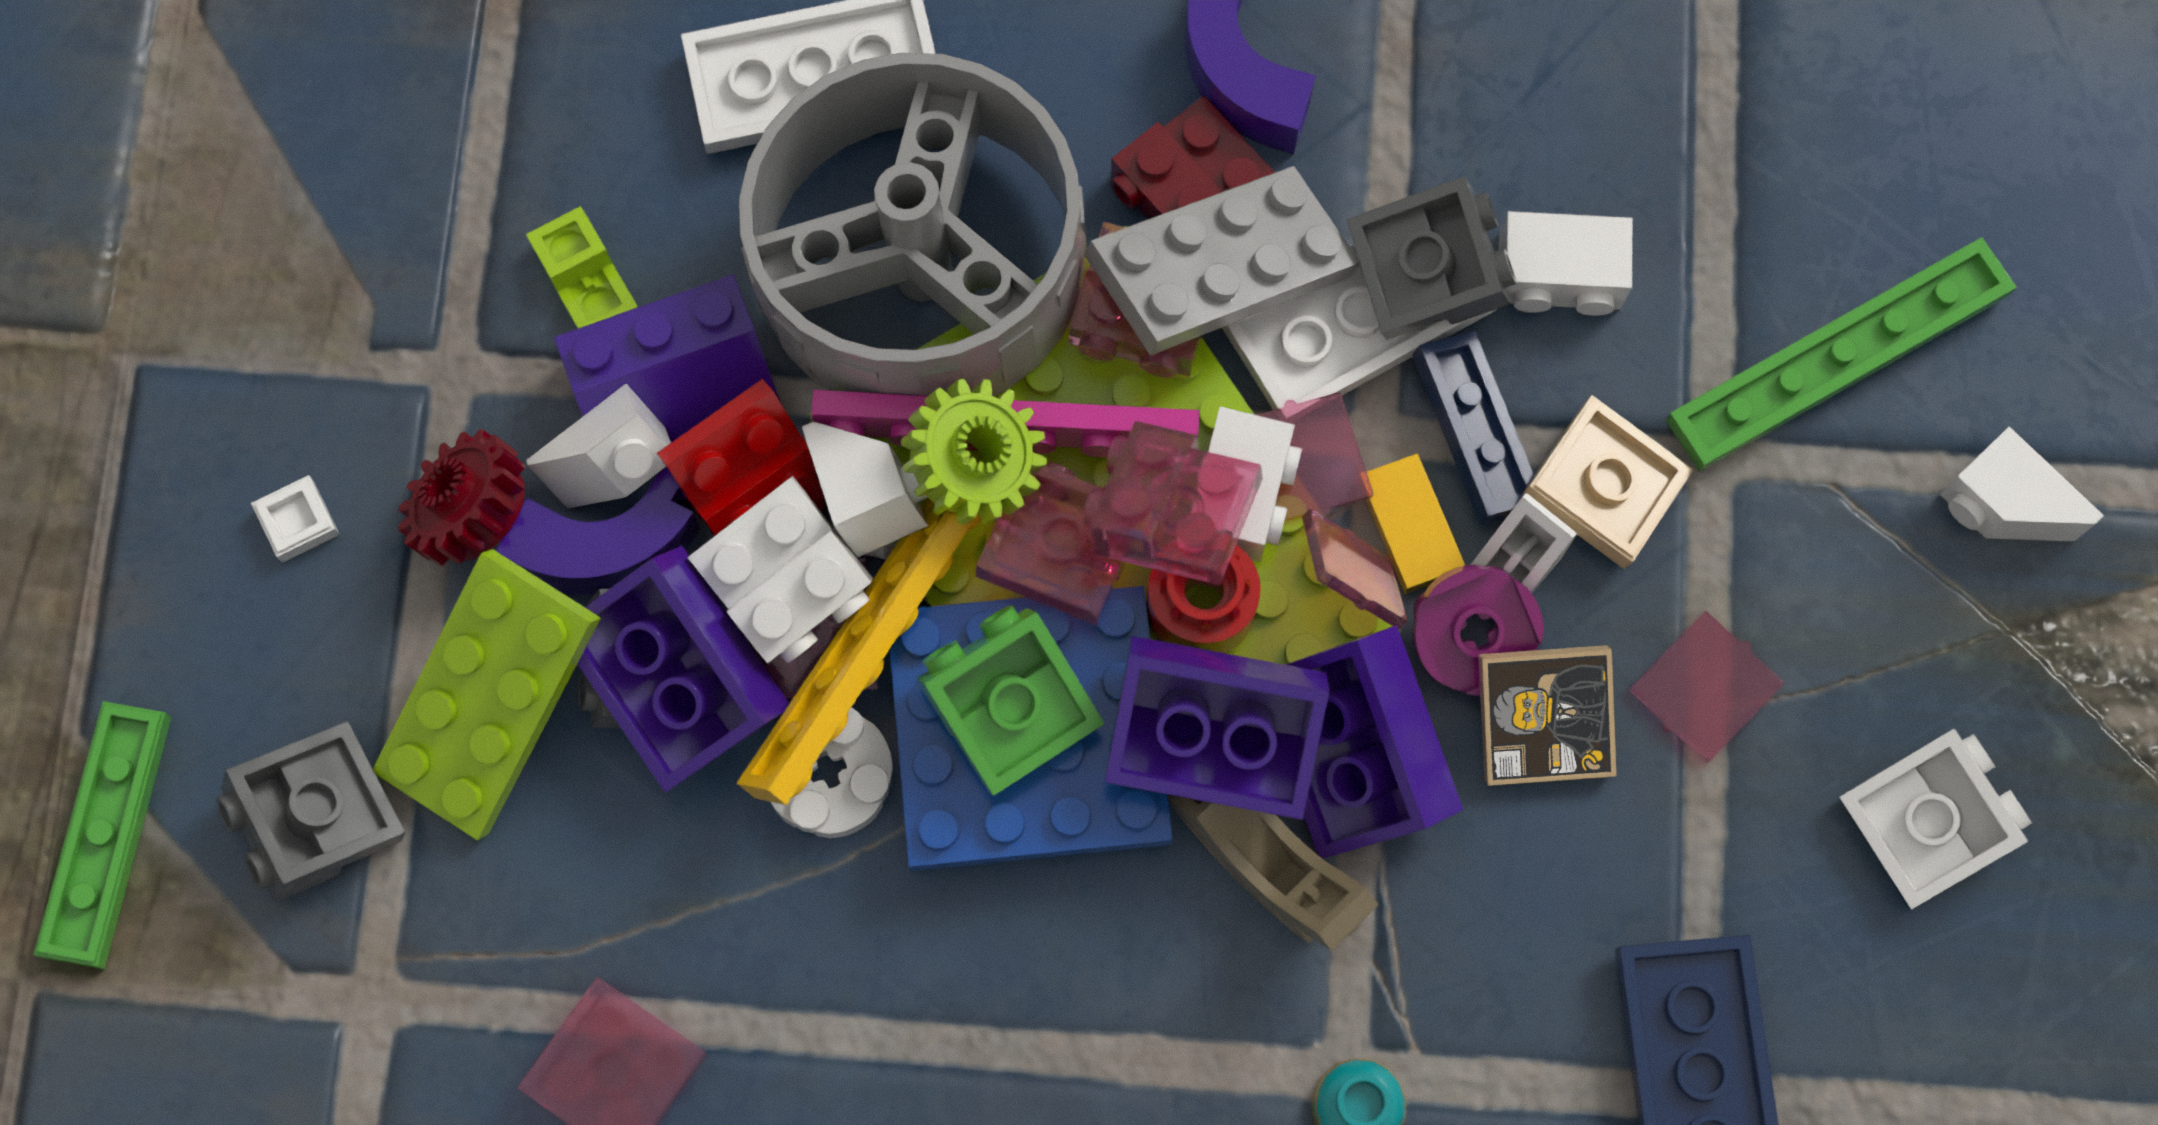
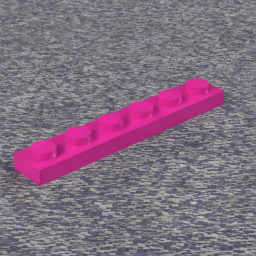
[811,390,1199,461]

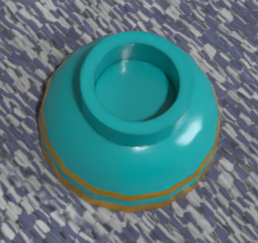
[1311,1058,1407,1125]

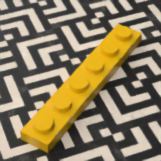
[736,498,981,805]

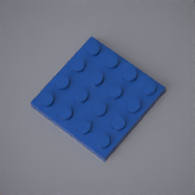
[890,586,1173,871]

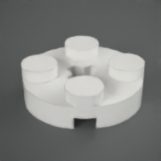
[771,708,894,838]

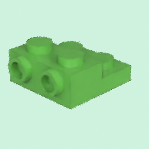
[916,605,1105,796]

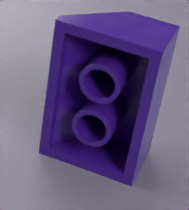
[554,274,780,442]
[577,546,790,793]
[1284,625,1463,859]
[1105,636,1329,820]

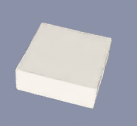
[251,475,340,563]

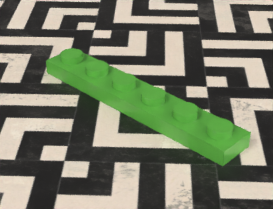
[1665,237,2017,472]

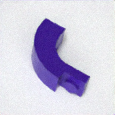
[1185,0,1316,154]
[496,435,700,595]

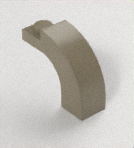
[1167,794,1379,951]

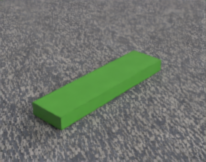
[33,701,172,970]

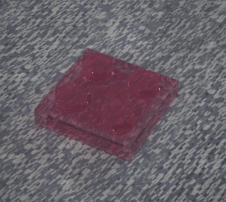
[517,977,708,1125]

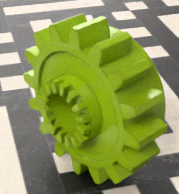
[901,379,1047,525]

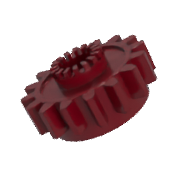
[398,429,525,566]

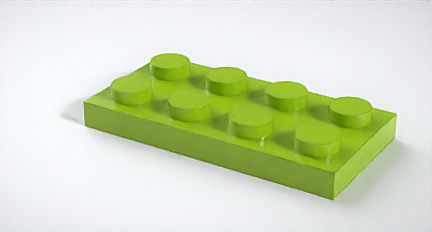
[373,549,601,841]

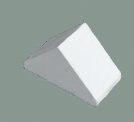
[1471,493,1577,619]

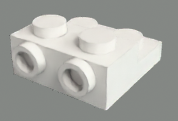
[688,476,873,664]
[1840,729,2032,910]

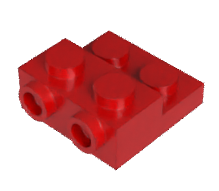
[657,379,826,537]

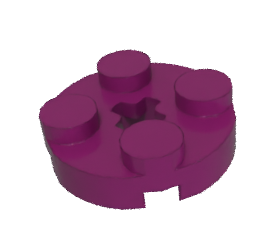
[1411,565,1544,696]

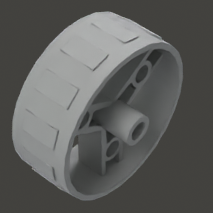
[739,53,1087,396]

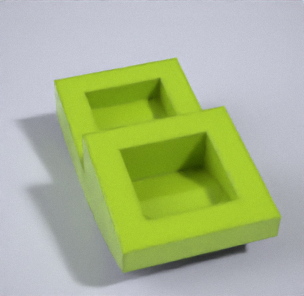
[526,206,638,329]

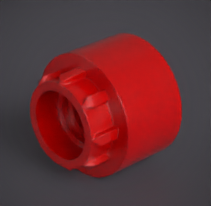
[1146,534,1261,653]

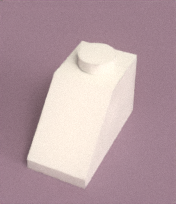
[526,384,671,508]
[802,421,928,558]
[1940,427,2104,541]

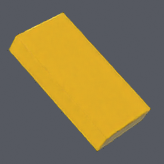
[1357,453,1465,594]

